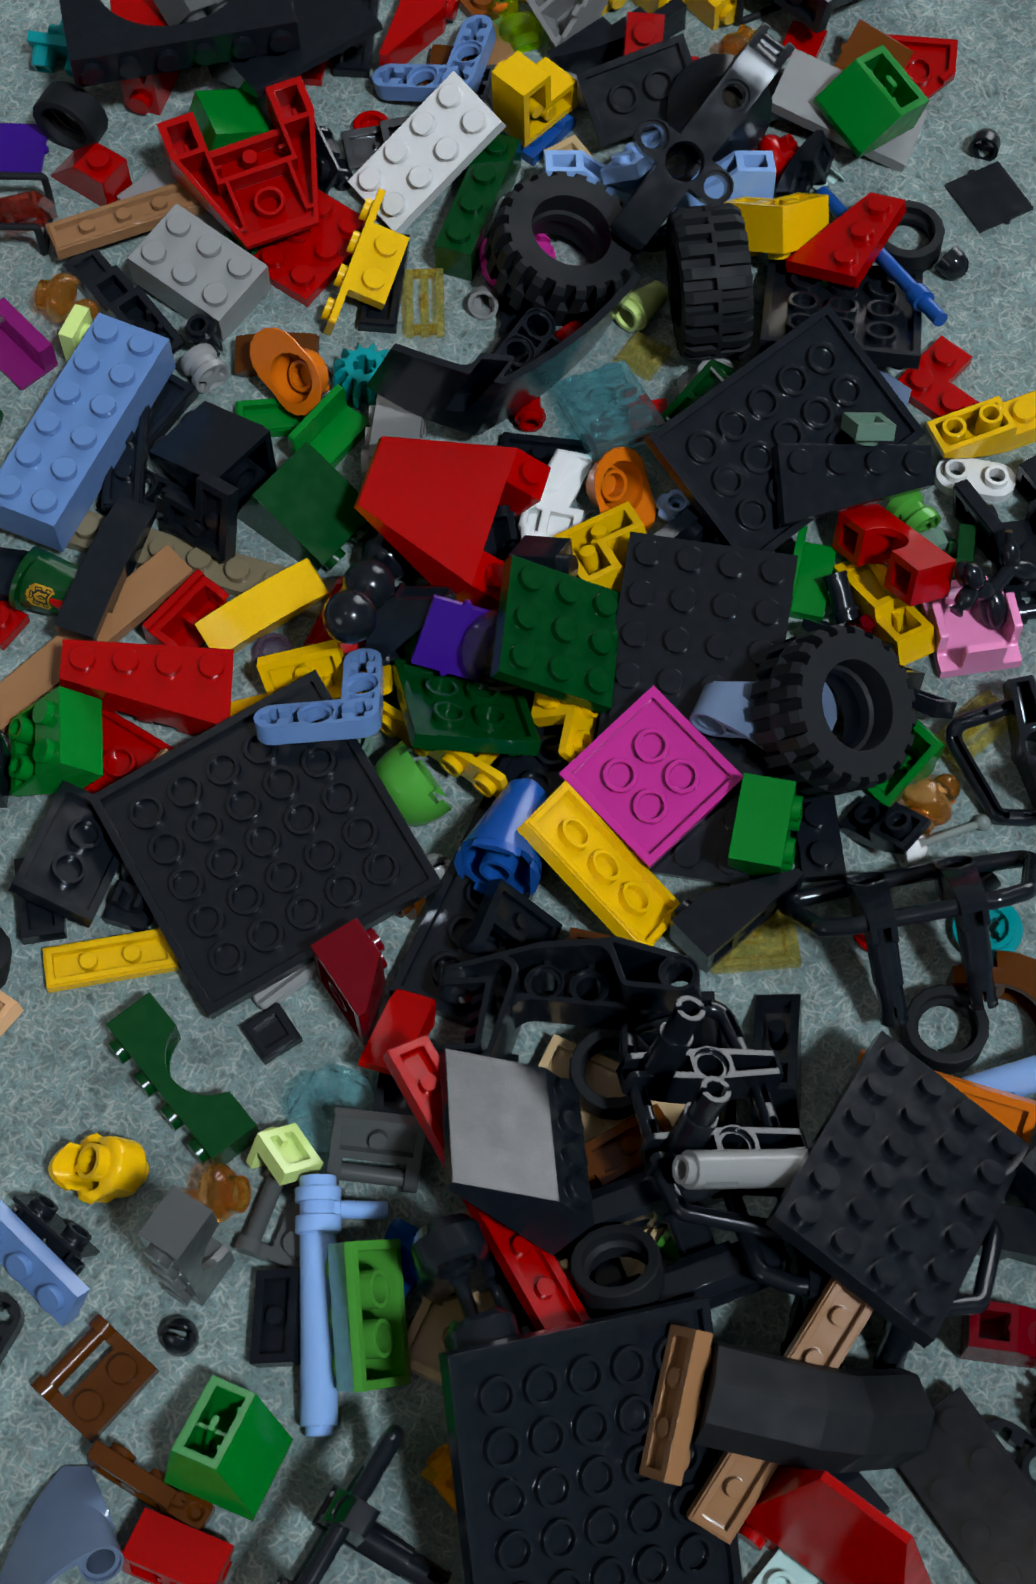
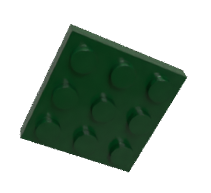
[491,555,620,714]
[392,659,541,757]

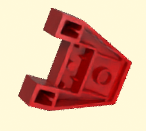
[157,75,319,250]
[354,436,551,612]
[737,1467,932,1584]

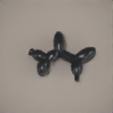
[949,529,1036,630]

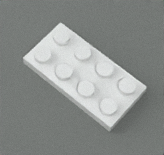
[348,71,506,234]

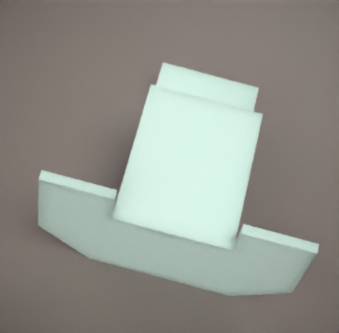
[813,168,845,190]

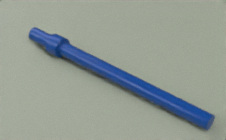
[816,186,948,327]

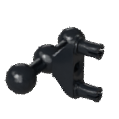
[322,532,457,687]

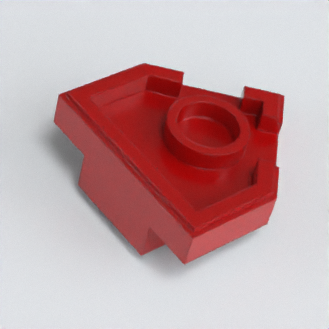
[887,34,958,99]

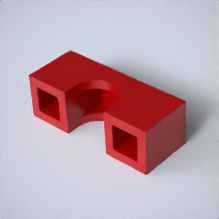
[832,503,957,607]

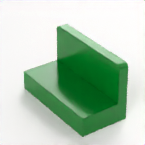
[287,384,369,468]
[789,526,837,620]

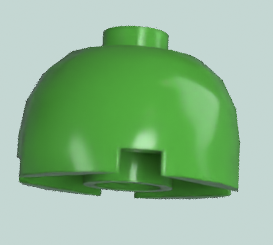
[374,740,453,827]

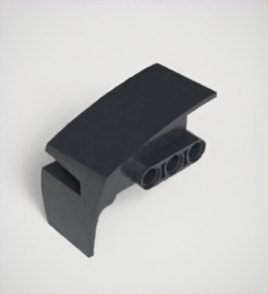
[366,271,642,436]

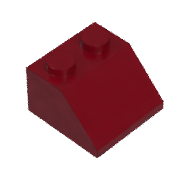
[310,918,387,1046]

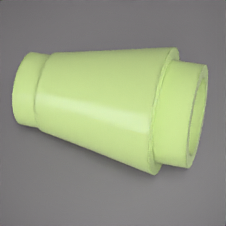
[615,281,669,332]

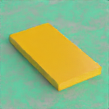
[516,780,681,946]

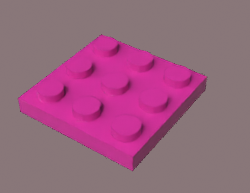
[559,685,743,869]

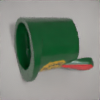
[9,546,79,617]

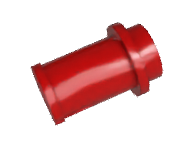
[514,397,546,432]

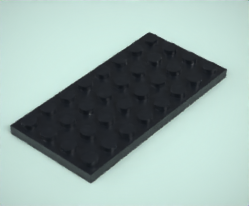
[597,532,798,886]

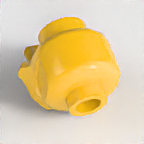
[48,1133,149,1205]

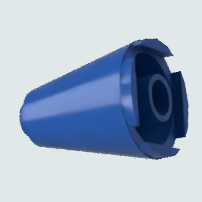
[454,778,547,896]

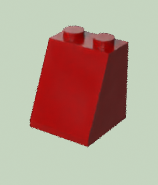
[110,0,181,115]

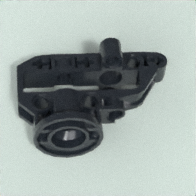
[608,21,795,254]

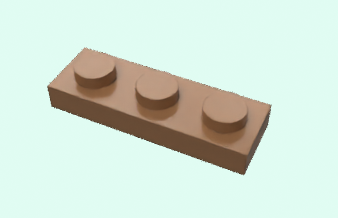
[639,1324,713,1486]

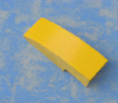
[194,558,330,654]
[833,560,936,666]

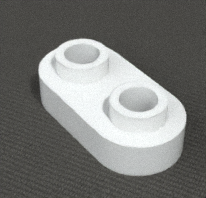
[934,458,1016,503]

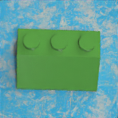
[325,1239,411,1392]

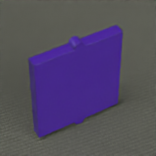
[0,123,49,173]
[410,594,498,681]

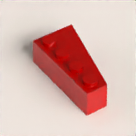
[59,639,234,736]

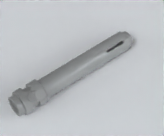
[672,1149,808,1190]

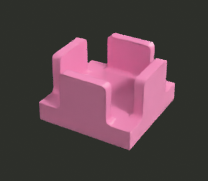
[920,576,1023,678]

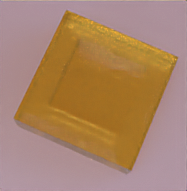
[617,331,671,382]

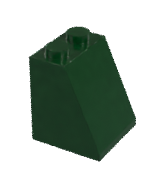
[237,441,373,571]

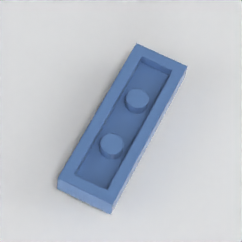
[0,1199,90,1327]

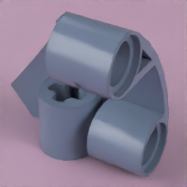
[689,681,842,779]
[0,1465,124,1584]

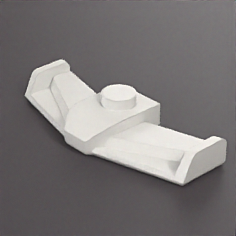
[518,448,596,539]

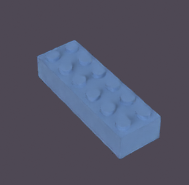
[0,313,176,552]

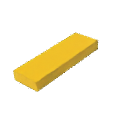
[42,928,180,993]

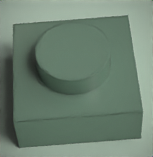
[841,412,896,446]

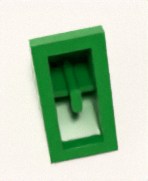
[867,719,945,807]

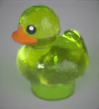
[492,0,543,53]

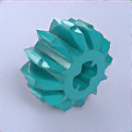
[332,341,389,410]

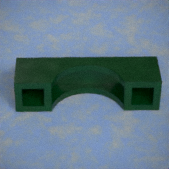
[434,133,521,282]
[106,992,259,1171]

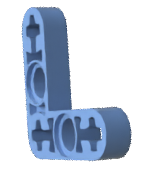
[372,15,496,102]
[253,648,384,745]

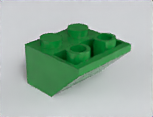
[813,45,929,158]
[8,686,103,797]
[728,773,804,878]
[164,1375,293,1521]

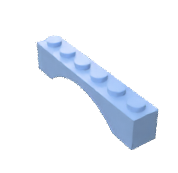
[544,150,776,210]

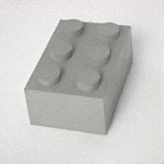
[127,203,271,342]

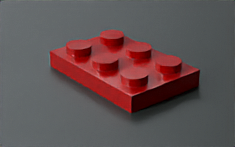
[254,189,365,307]

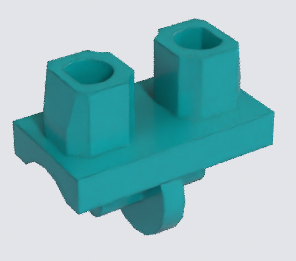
[26,19,74,77]

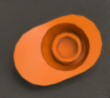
[250,327,330,416]
[586,446,656,533]

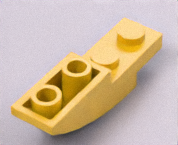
[926,391,1036,459]

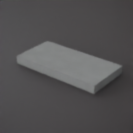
[771,48,928,172]

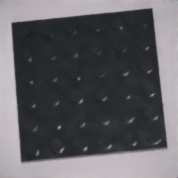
[88,670,443,1020]
[438,1295,743,1584]

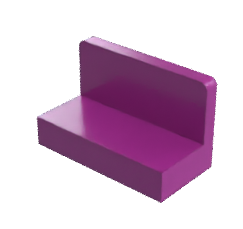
[0,298,58,390]

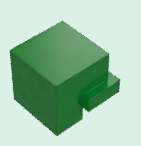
[188,89,271,151]

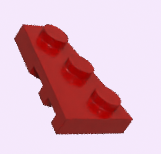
[785,192,907,288]

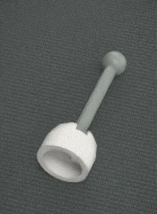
[894,814,991,868]

